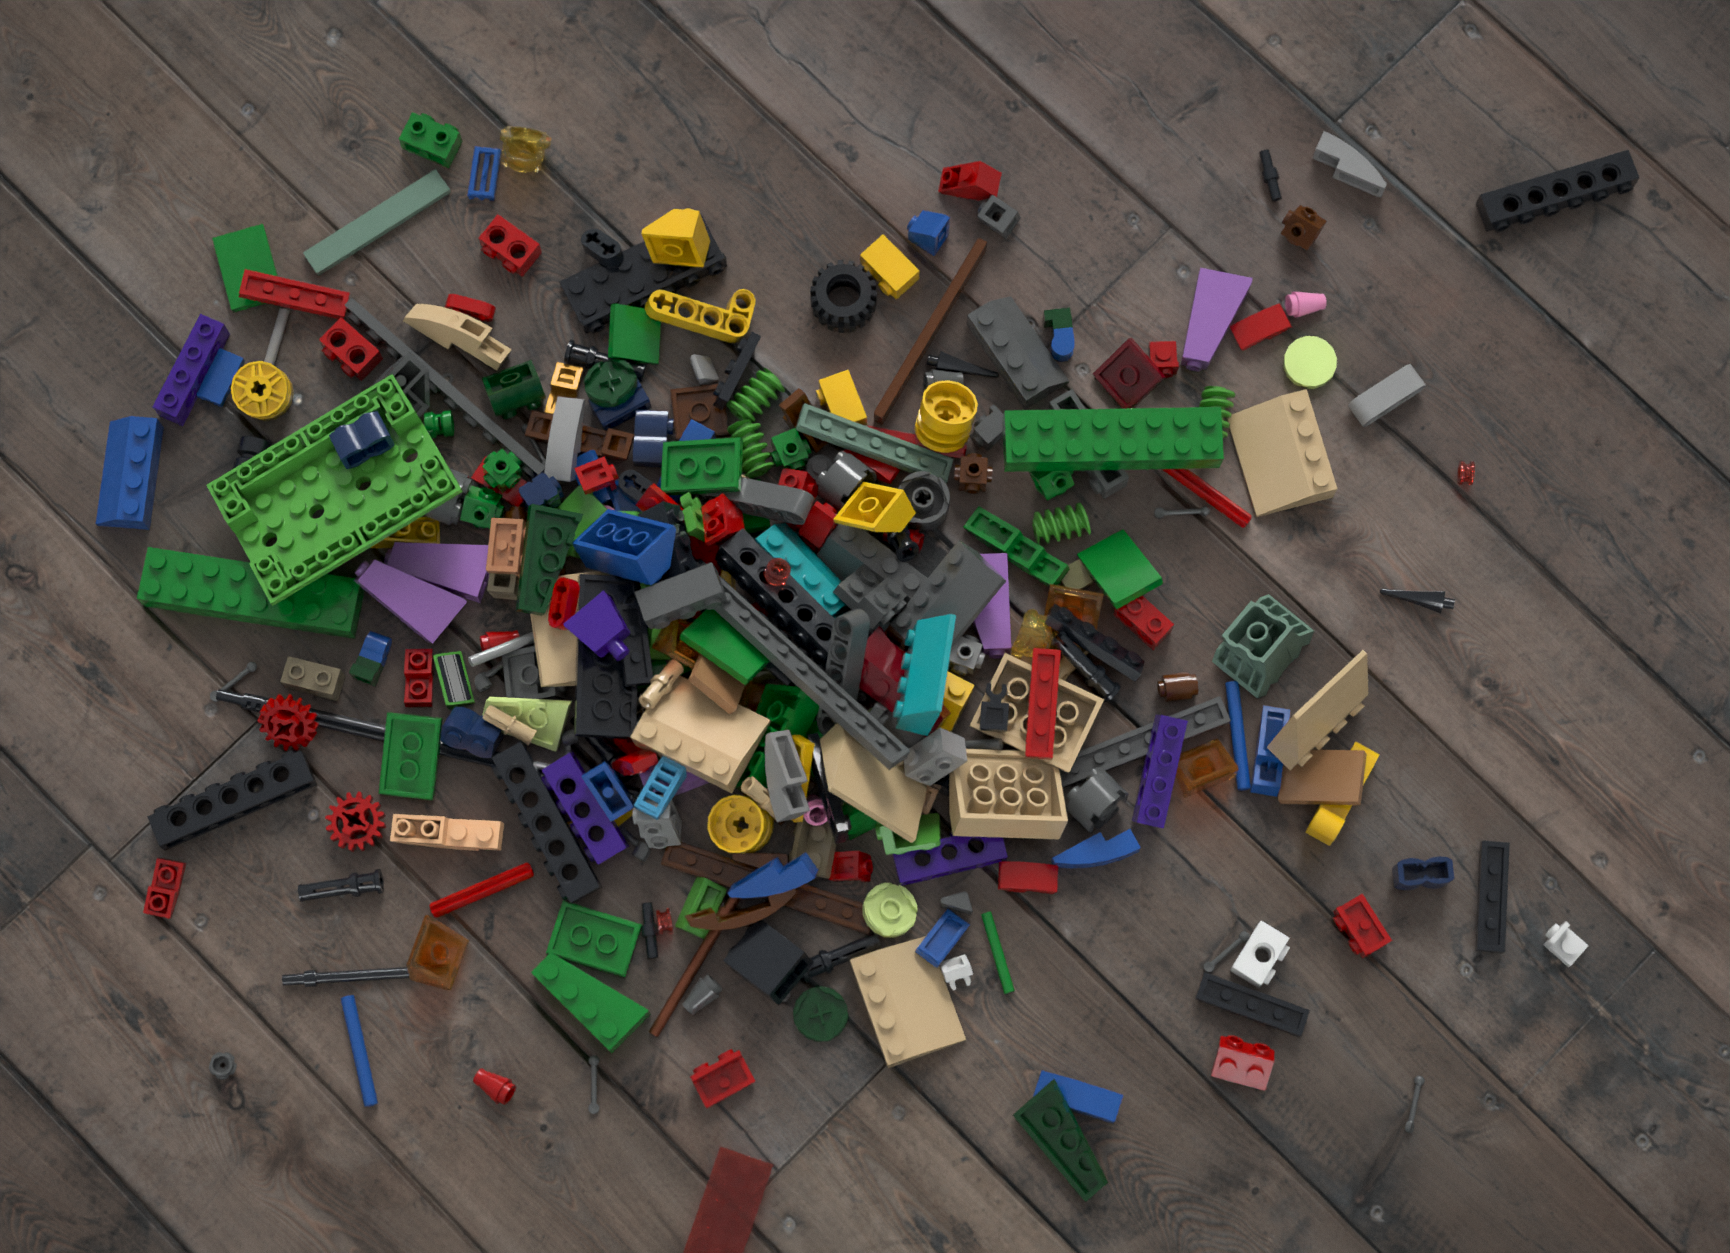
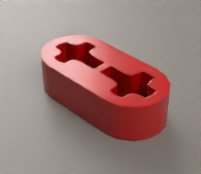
[444,294,496,322]
[548,577,580,631]

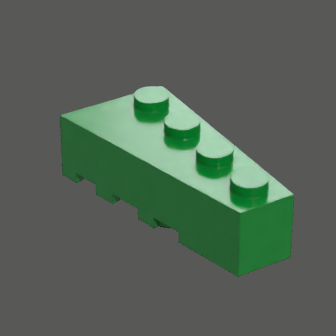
[735,684,819,794]
[531,953,651,1053]

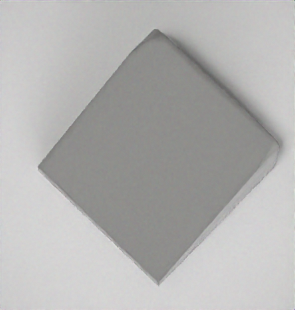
[690,354,719,386]

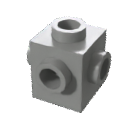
[948,635,986,676]

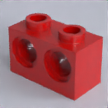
[478,214,542,277]
[319,317,383,381]
[1113,596,1174,651]

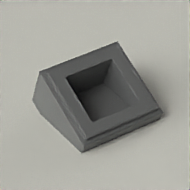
[940,891,973,915]

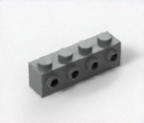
[1048,389,1129,499]

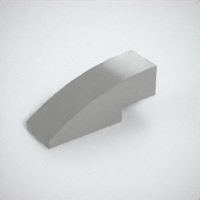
[1313,131,1387,198]
[544,396,585,482]
[765,730,810,822]

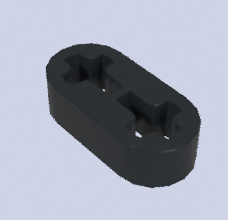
[581,229,624,267]
[618,470,653,503]

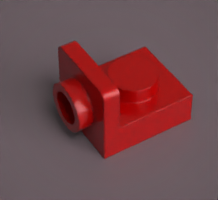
[1149,341,1179,378]
[574,456,619,495]
[828,850,873,882]

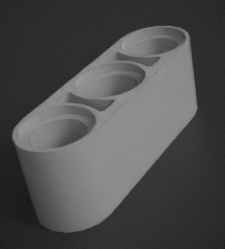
[1348,364,1426,427]

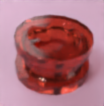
[1457,460,1475,485]
[764,558,791,586]
[656,908,674,935]

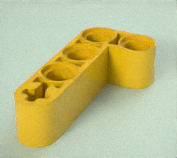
[645,289,755,343]
[1305,741,1380,846]

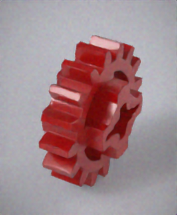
[257,694,319,751]
[325,791,386,852]

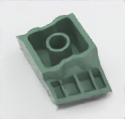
[1212,594,1314,699]

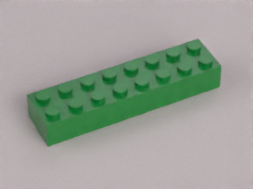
[1002,407,1224,472]
[137,547,365,639]

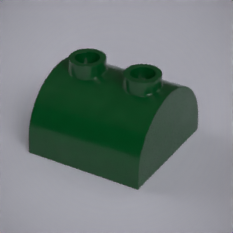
[482,360,546,419]

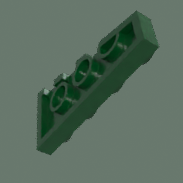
[516,504,583,616]
[1013,1079,1109,1202]

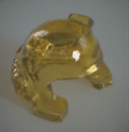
[500,126,552,173]
[1011,609,1059,660]

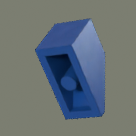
[907,210,950,256]
[582,762,634,822]

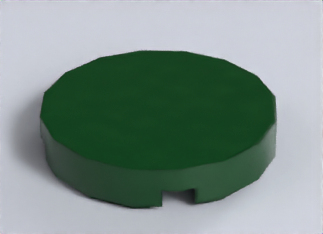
[584,358,637,407]
[793,986,848,1042]

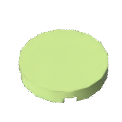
[1283,336,1337,389]
[863,882,917,938]

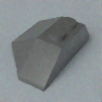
[372,352,430,417]

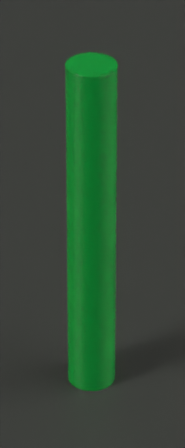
[981,912,1015,994]

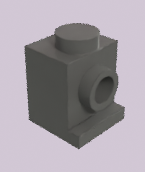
[977,195,1021,239]
[969,404,1004,451]

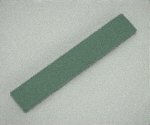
[303,169,451,276]
[795,403,953,483]

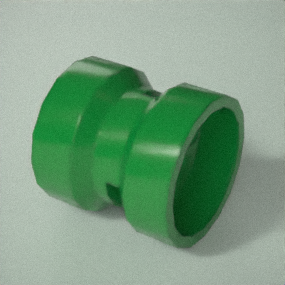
[424,410,455,439]

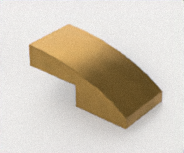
[544,362,583,415]

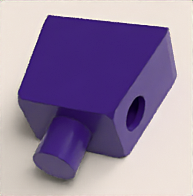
[563,590,630,661]

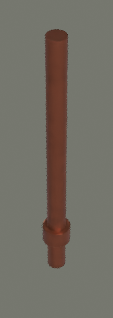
[648,897,741,1037]

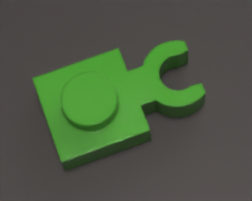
[680,492,705,542]

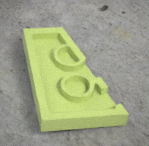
[482,697,572,752]

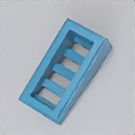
[634,756,687,820]

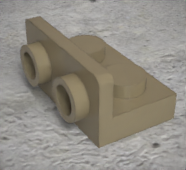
[788,816,836,878]

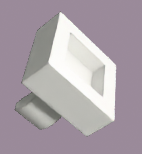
[940,954,973,990]

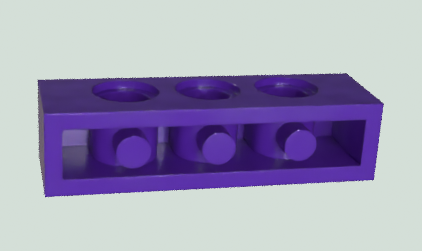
[152,314,230,426]
[1132,714,1188,829]
[542,752,629,865]
[892,832,1008,886]

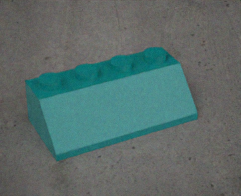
[755,523,850,619]
[893,614,956,736]

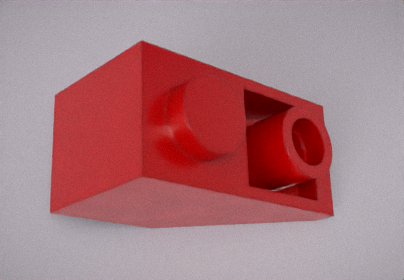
[938,161,1002,200]
[701,493,745,546]
[798,501,838,553]

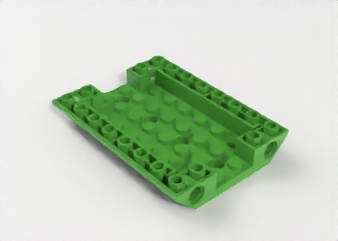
[206,374,463,606]

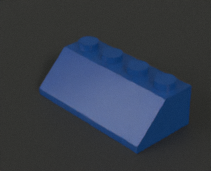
[96,416,164,530]
[572,509,676,585]

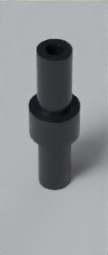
[1259,149,1282,202]
[641,902,659,959]

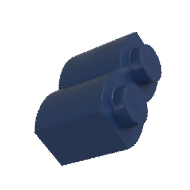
[633,410,674,467]
[329,411,395,469]
[440,707,504,758]
[1392,856,1454,890]

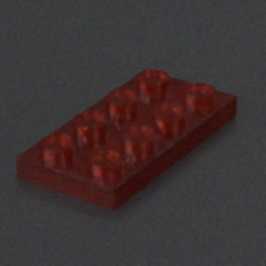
[683,1146,774,1253]

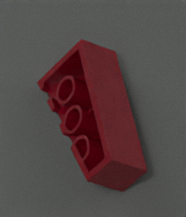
[859,626,951,738]

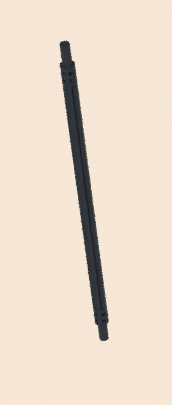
[216,689,640,799]

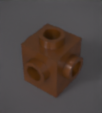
[1281,205,1327,250]
[954,453,993,494]

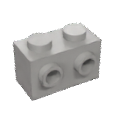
[904,728,967,786]
[633,794,682,849]

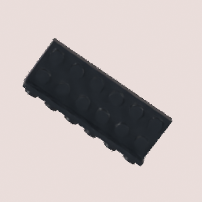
[559,214,727,334]
[574,574,641,743]

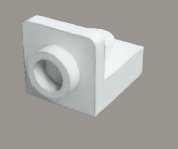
[1543,922,1588,967]

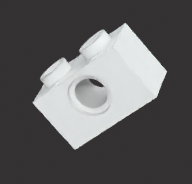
[1230,921,1290,988]

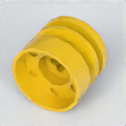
[231,361,294,421]
[914,380,978,453]
[707,795,774,853]

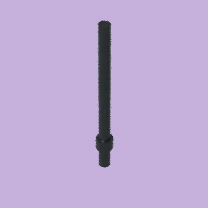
[282,964,450,987]

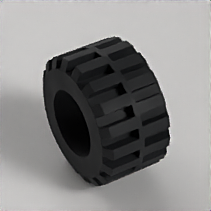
[810,260,877,333]

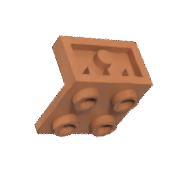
[486,518,526,579]

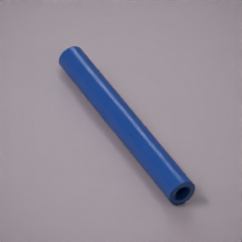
[1225,681,1251,791]
[340,995,378,1107]

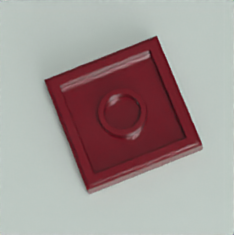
[1092,338,1166,409]

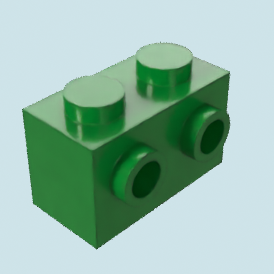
[399,112,463,168]

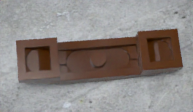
[525,410,634,461]
[685,888,796,930]

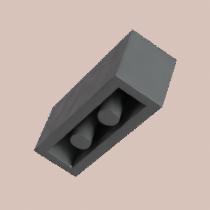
[635,562,728,629]

